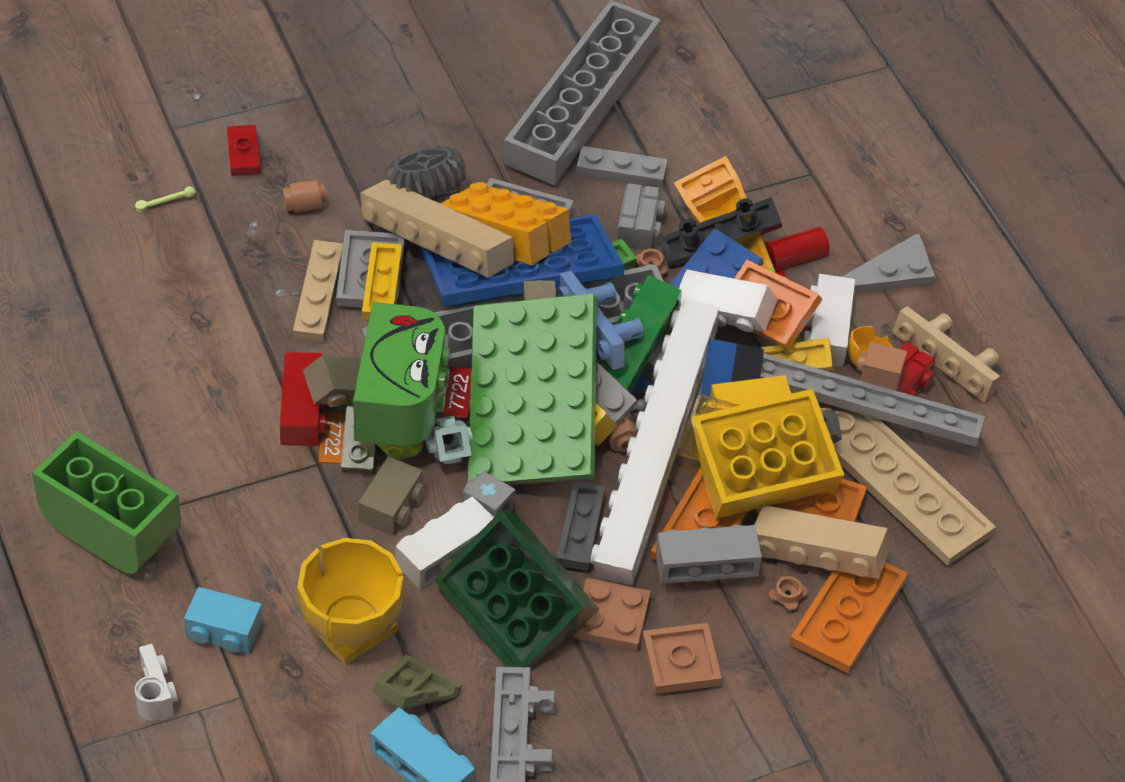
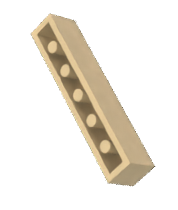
[360,179,514,277]

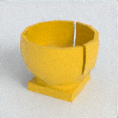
[295,538,406,665]

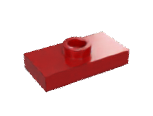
[227,124,260,175]

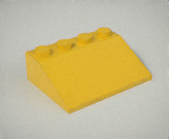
[691,389,844,519]

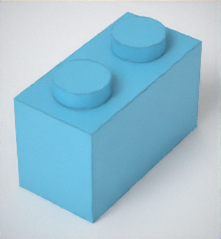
[184,587,263,654]

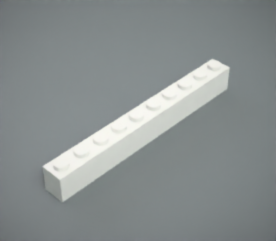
[590,299,719,586]

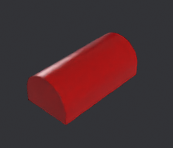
[764,226,830,272]

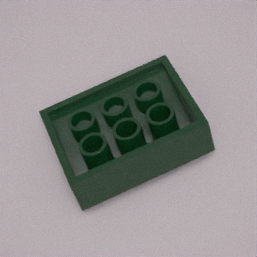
[434,511,599,668]

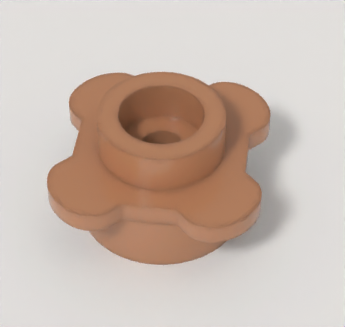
[635,249,667,276]
[769,576,808,611]

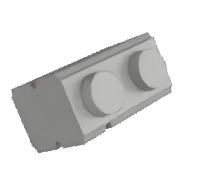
[616,183,665,250]

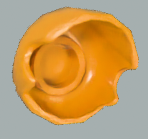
[847,326,893,367]

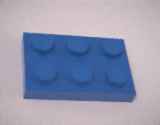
[670,228,764,310]

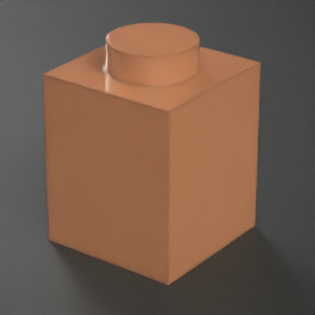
[857,342,907,391]

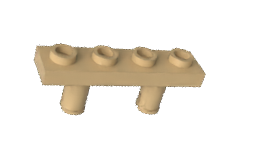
[892,306,1000,403]

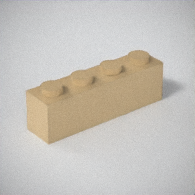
[755,505,890,579]

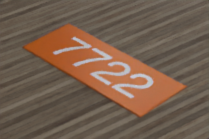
[318,412,346,463]

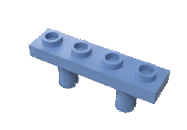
[557,271,643,370]

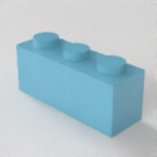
[370,707,475,782]

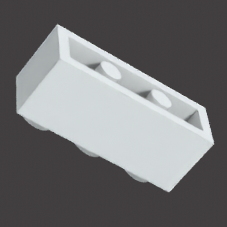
[679,270,778,332]
[804,274,855,367]
[396,496,494,590]

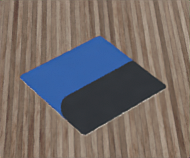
[701,339,764,396]

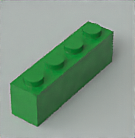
[596,275,682,394]

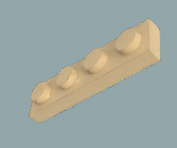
[293,240,343,342]

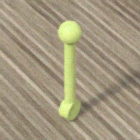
[135,186,196,213]

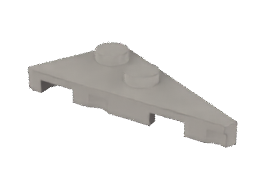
[842,234,935,293]

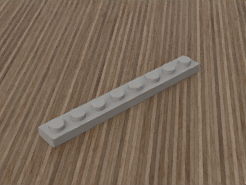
[760,353,985,447]

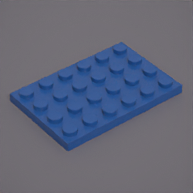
[421,214,624,307]

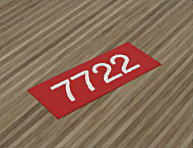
[442,366,472,418]

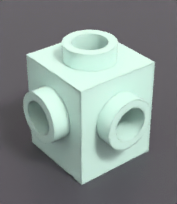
[425,416,473,464]

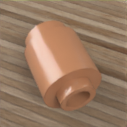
[282,179,327,213]
[607,411,638,452]

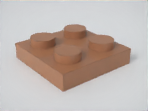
[572,578,651,652]
[642,623,722,694]

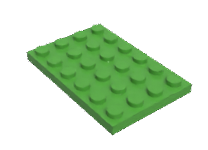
[468,293,597,485]

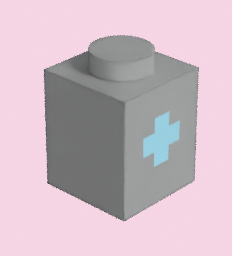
[463,471,515,517]

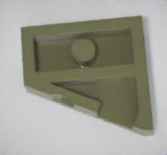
[373,654,462,708]

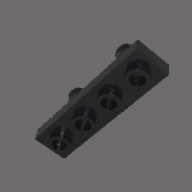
[659,197,782,268]

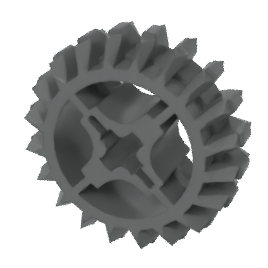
[386,146,466,198]

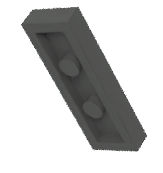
[556,481,605,571]

